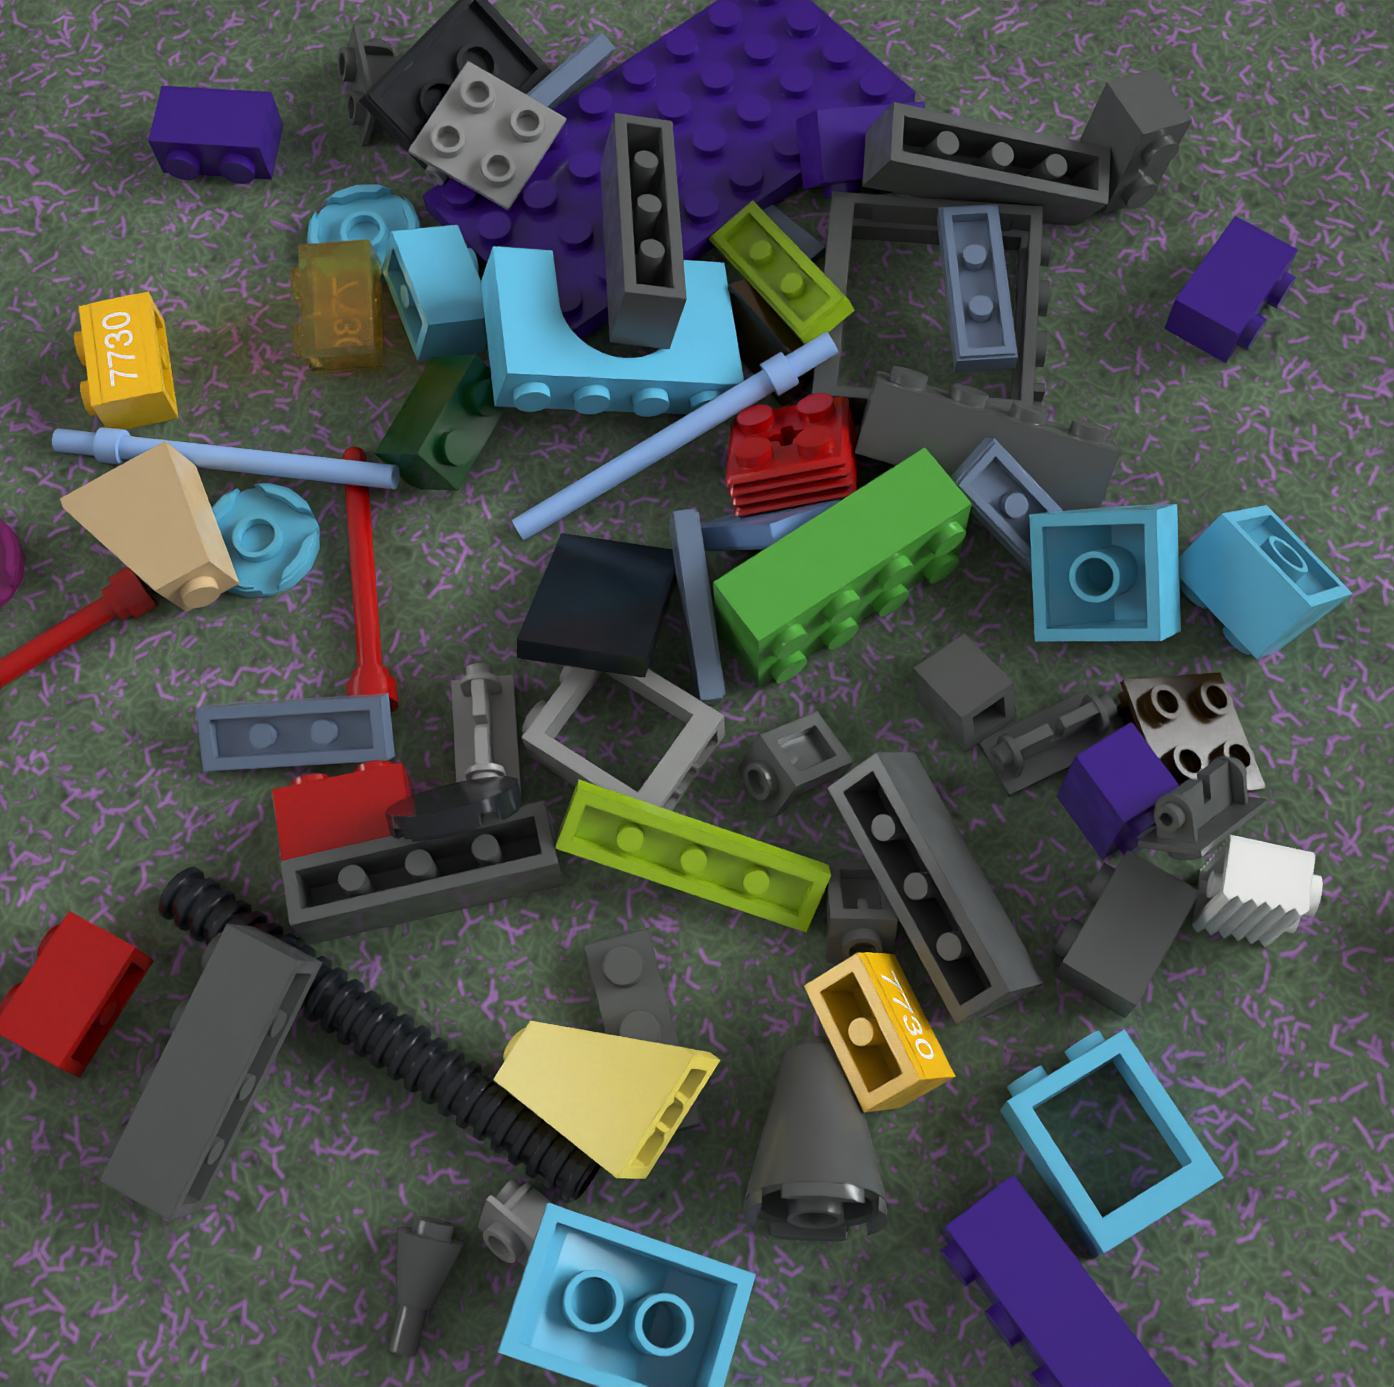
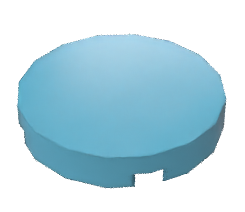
[307,184,421,287]
[211,483,320,598]

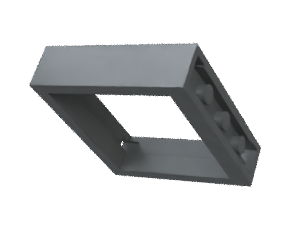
[812,191,1052,425]

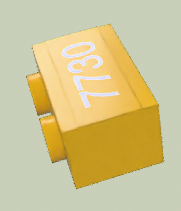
[74,291,178,430]
[804,952,956,1112]

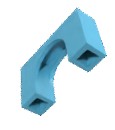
[481,246,744,417]

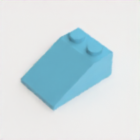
[497,1203,756,1387]

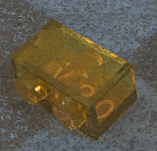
[290,239,385,375]

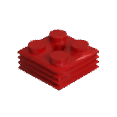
[725,393,857,518]

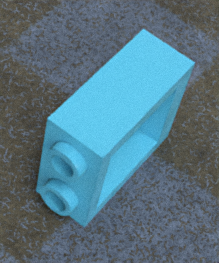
[1000,1029,1224,1259]

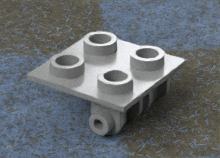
[408,61,567,211]

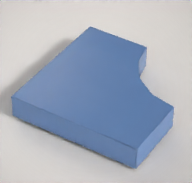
[701,498,844,551]

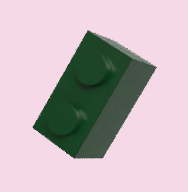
[374,355,506,491]

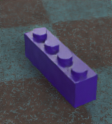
[939,1175,1174,1387]

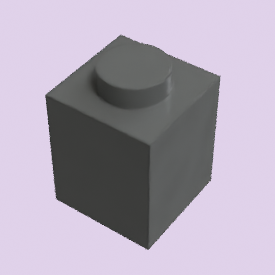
[913,633,1016,752]

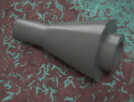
[388,1216,465,1356]

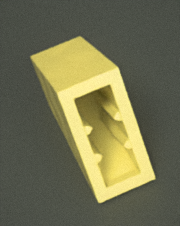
[493,1021,720,1179]

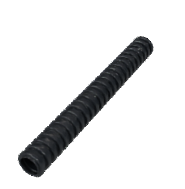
[158,866,601,1203]

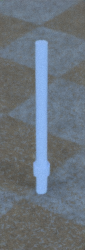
[512,332,839,541]
[52,427,400,490]

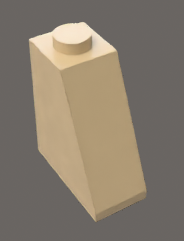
[60,441,240,612]

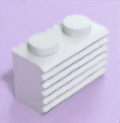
[1192,835,1323,947]

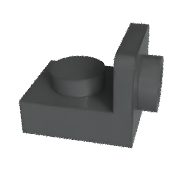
[738,711,854,818]
[825,859,898,963]

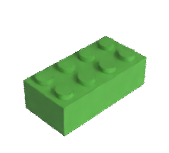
[713,447,972,688]

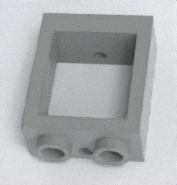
[521,666,725,811]

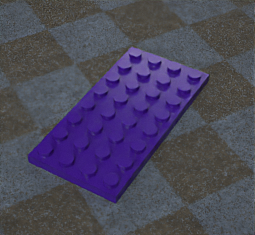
[422,0,915,340]

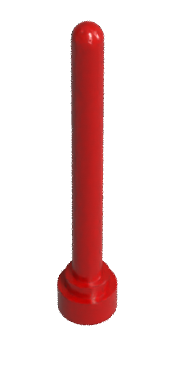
[343,446,399,712]
[0,566,158,689]

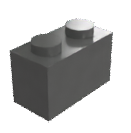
[1080,68,1192,214]
[1052,850,1201,1018]

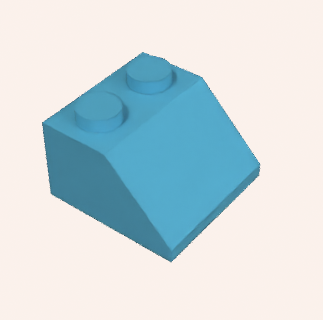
[1029,504,1181,642]
[1179,505,1353,659]

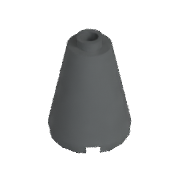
[744,1036,888,1242]

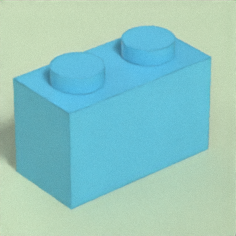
[382,225,487,362]

